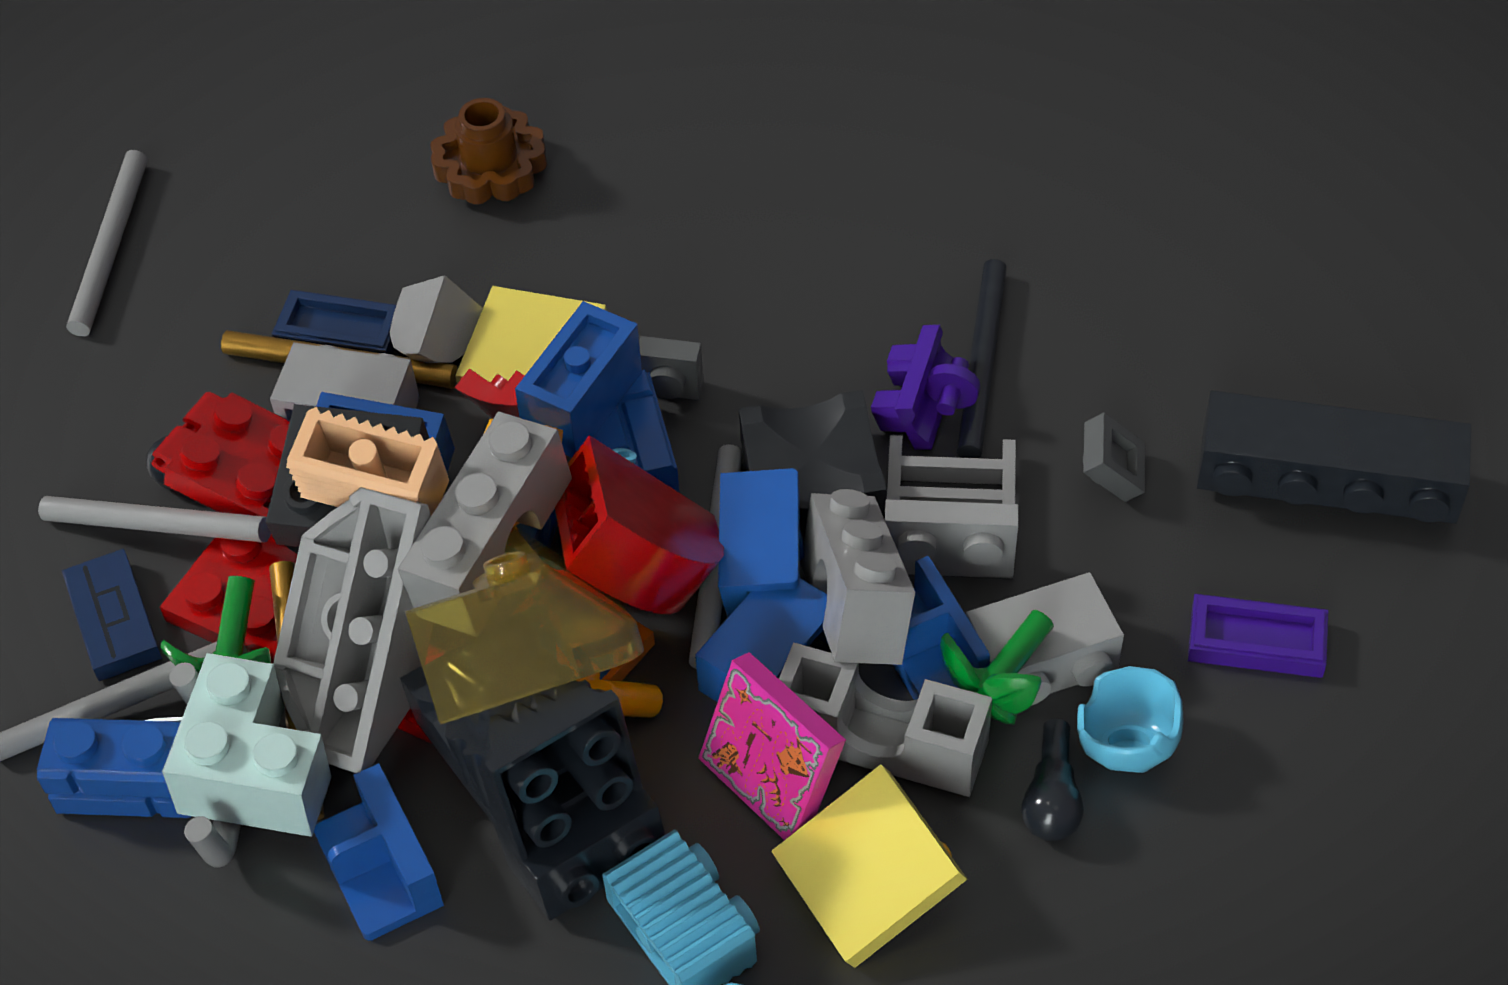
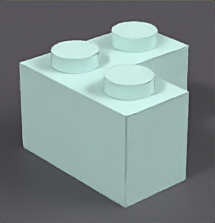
[162,653,332,837]

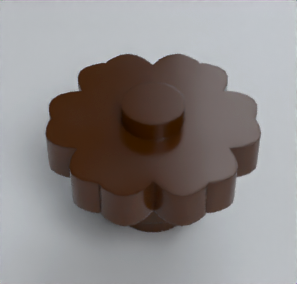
[430,98,547,204]

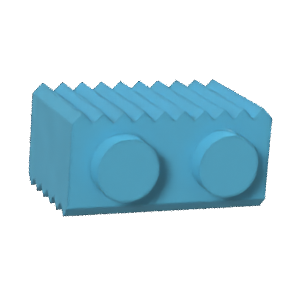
[602,830,760,985]

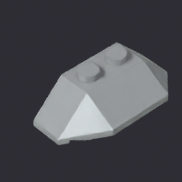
[273,487,433,773]

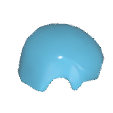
[1077,666,1184,773]

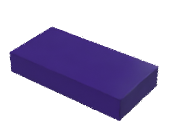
[1188,594,1328,678]

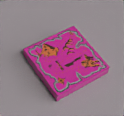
[698,652,846,840]

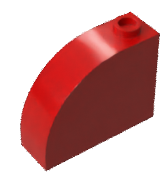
[555,435,724,614]

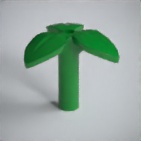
[160,576,271,673]
[940,610,1054,725]

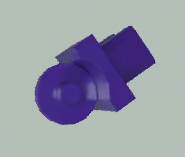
[871,325,981,450]

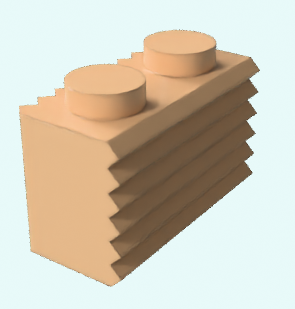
[286,407,449,516]

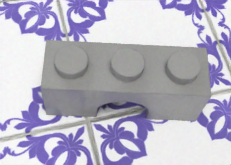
[398,411,572,636]
[800,489,915,665]
[779,643,992,797]

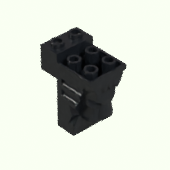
[400,611,665,921]

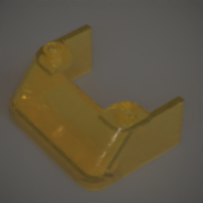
[405,526,644,725]

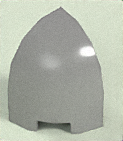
[390,275,483,363]

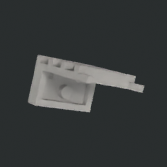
[885,435,1018,578]

